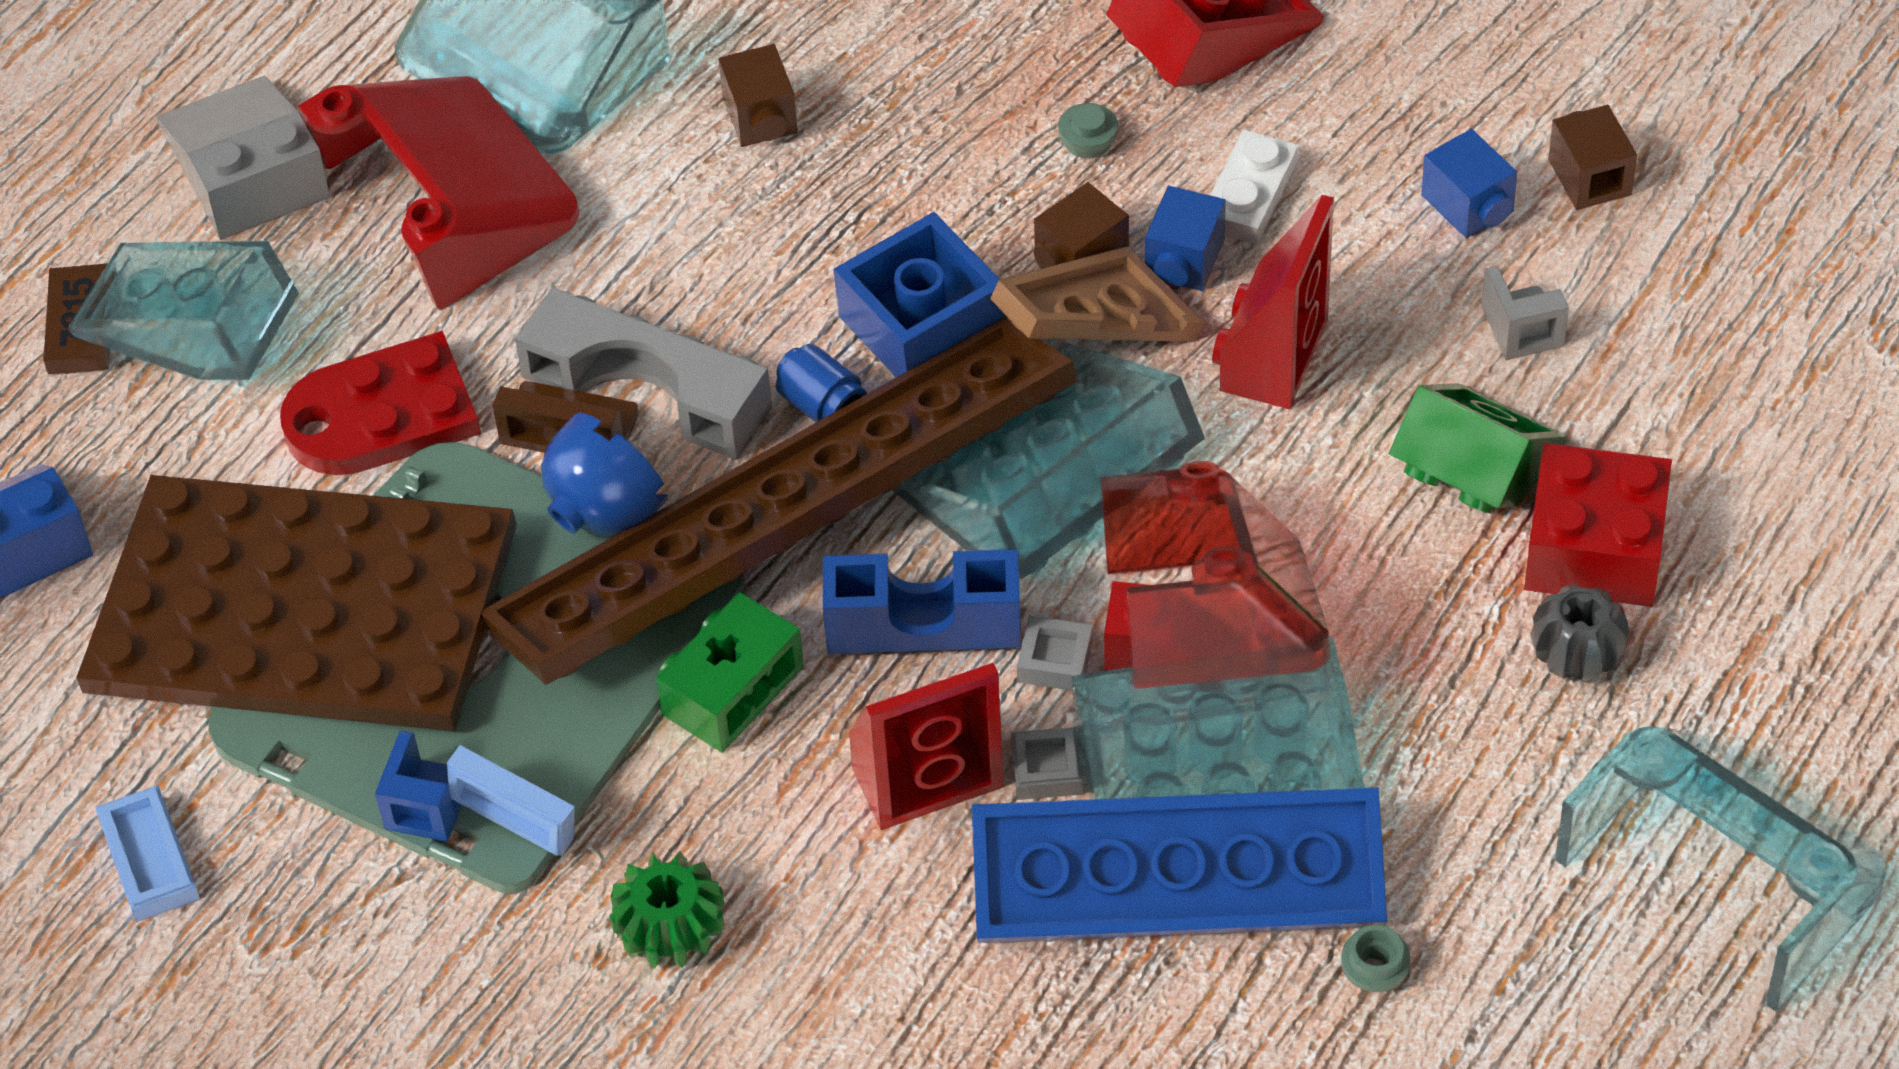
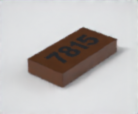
[43,263,113,374]

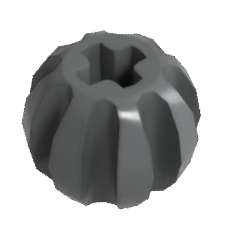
[1530,584,1630,682]

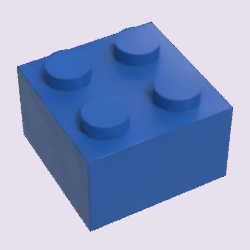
[833,212,1008,377]

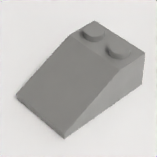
[156,75,330,240]

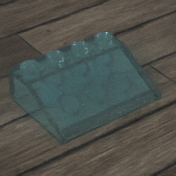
[892,342,1205,579]
[1072,637,1364,800]

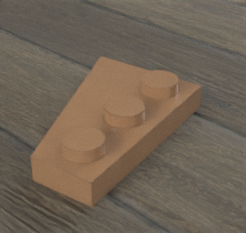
[990,246,1205,342]

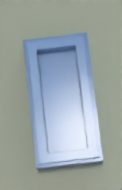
[447,745,575,856]
[95,785,200,922]

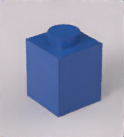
[1421,128,1518,239]
[1145,185,1226,292]

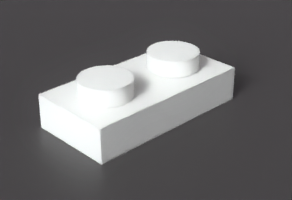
[1210,129,1299,245]

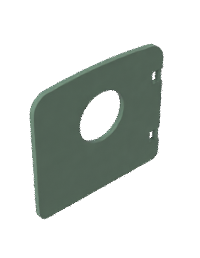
[208,442,745,894]

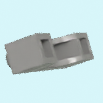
[515,287,772,460]

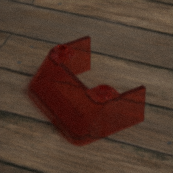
[1100,461,1330,689]

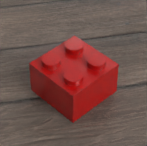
[1524,443,1672,607]

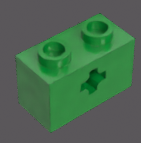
[656,592,804,753]

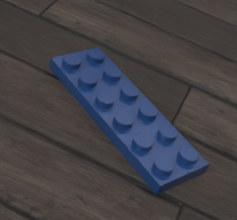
[972,787,1387,943]

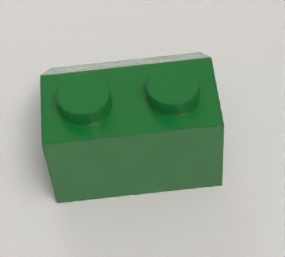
[1388,383,1568,514]

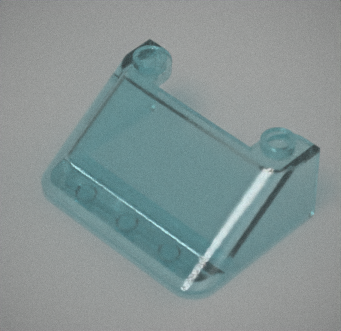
[394,0,670,154]

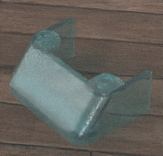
[1555,726,1886,1012]

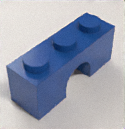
[823,549,1021,654]

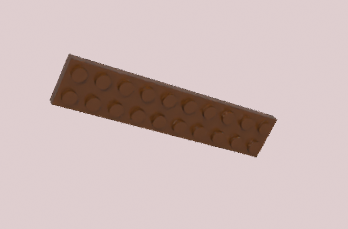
[481,317,1078,685]

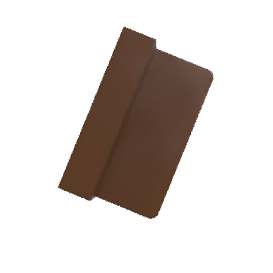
[492,381,639,453]

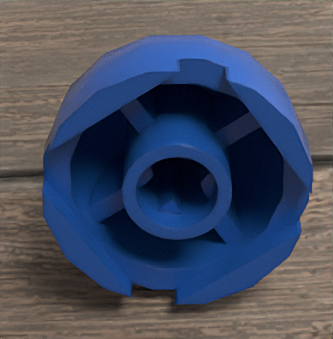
[541,412,668,538]

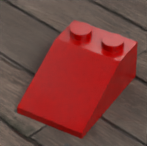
[1106,0,1324,87]
[1212,194,1334,410]
[849,663,1004,830]

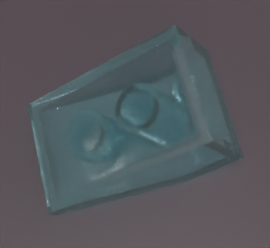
[68,241,299,380]

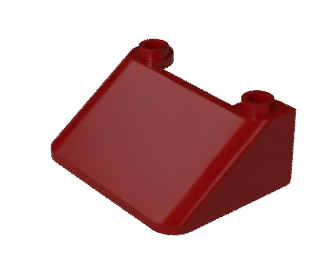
[298,76,580,310]

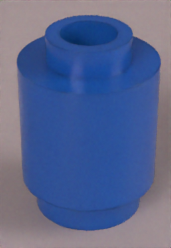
[776,344,867,422]

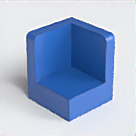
[375,730,462,842]

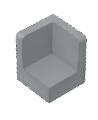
[1481,266,1569,360]

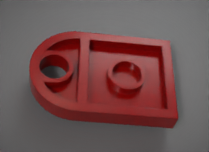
[280,331,481,475]

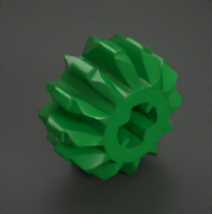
[610,851,725,969]

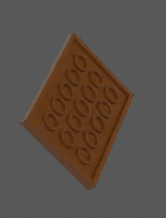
[76,475,517,731]

